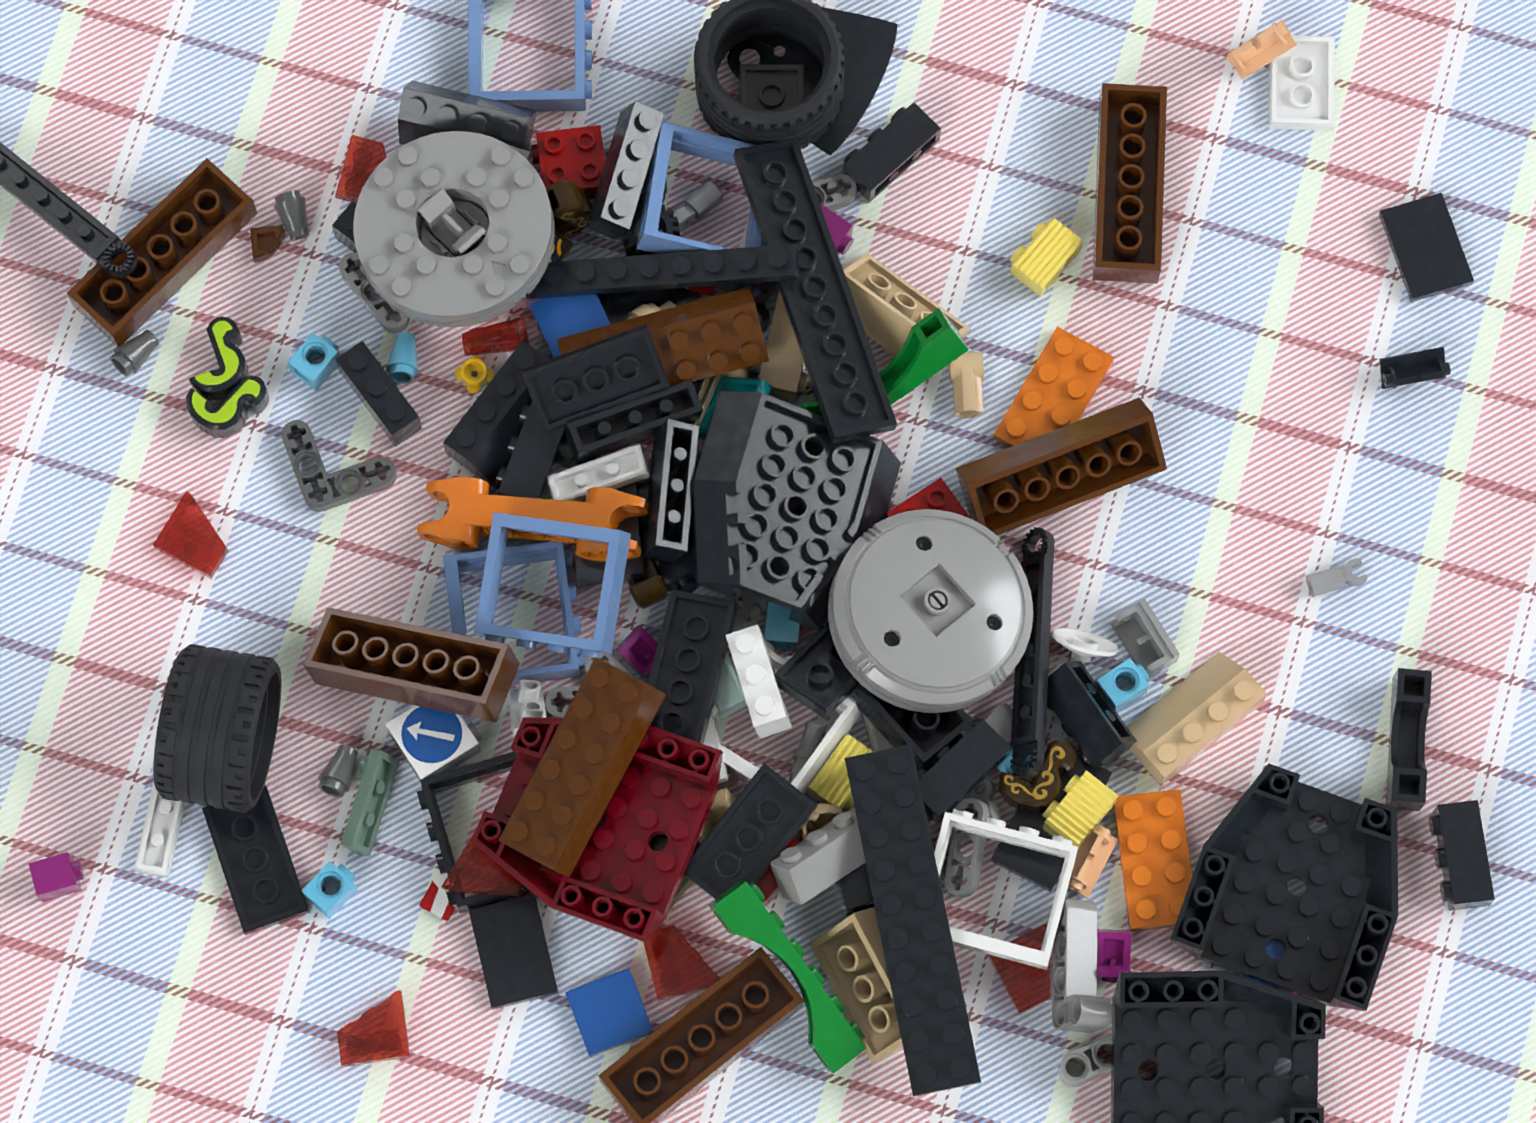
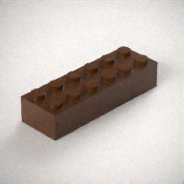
[1092,83,1167,284]
[67,158,258,347]
[557,287,769,392]
[955,397,1167,535]
[303,607,520,723]
[498,657,666,877]
[598,947,804,1123]

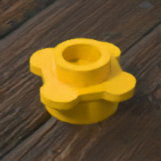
[455,355,494,394]

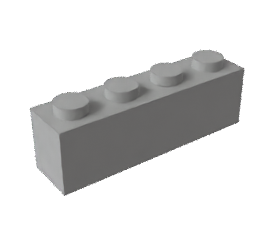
[770,807,865,905]

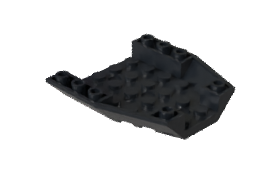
[692,391,901,631]
[1170,763,1399,1011]
[1111,971,1326,1123]

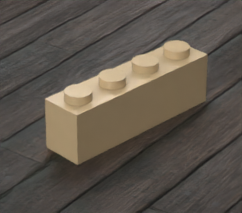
[759,290,808,402]

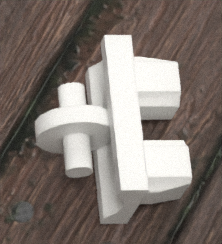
[508,679,546,736]

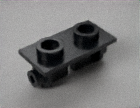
[1379,347,1451,389]

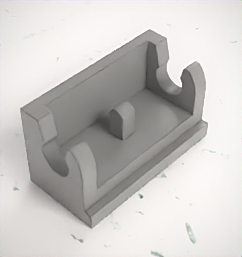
[1111,598,1180,678]

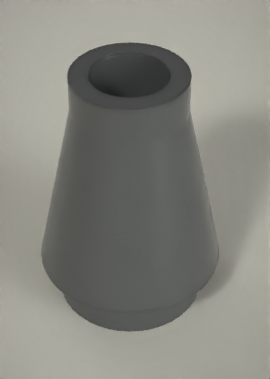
[274,190,309,241]
[110,330,159,377]
[318,745,358,797]

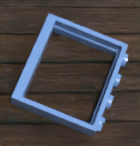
[468,0,592,112]
[636,122,762,254]
[474,512,631,658]
[443,541,585,686]

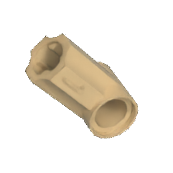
[949,352,984,419]

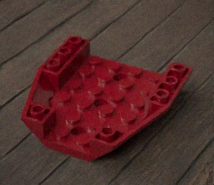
[471,717,723,942]

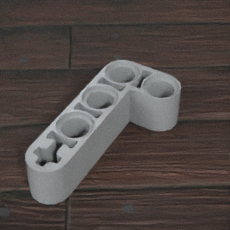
[1052,898,1113,1033]

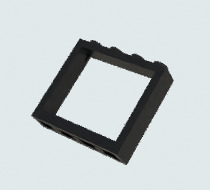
[417,752,531,914]

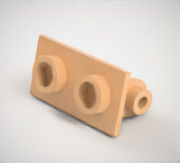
[1227,19,1297,80]
[1058,825,1118,899]

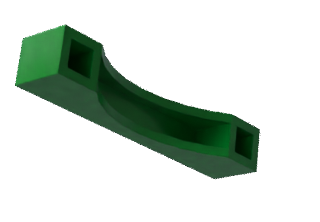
[799,308,969,456]
[708,880,867,1073]

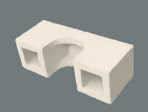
[725,624,792,739]

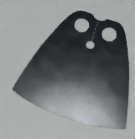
[727,7,898,156]

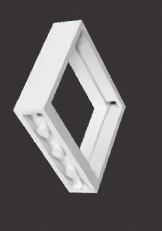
[712,641,861,794]
[934,809,1078,970]

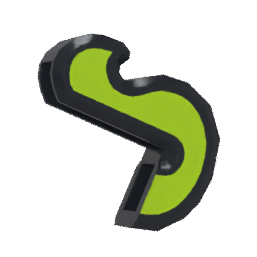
[189,316,248,400]
[186,375,269,438]

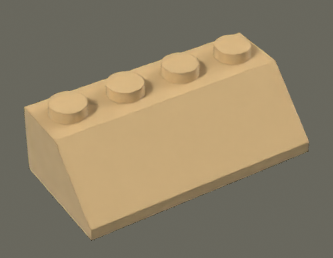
[843,253,971,356]
[1127,652,1267,786]
[810,907,903,1064]

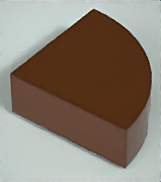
[250,225,284,263]

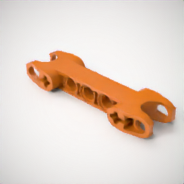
[416,477,650,561]

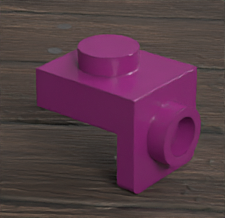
[615,626,658,679]
[1097,929,1132,983]

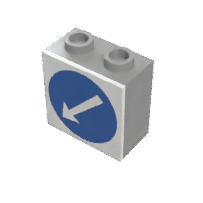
[385,705,482,781]

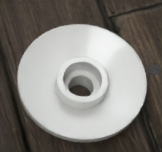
[1052,628,1118,662]

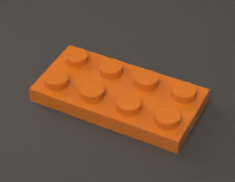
[993,326,1115,447]
[1113,789,1192,931]

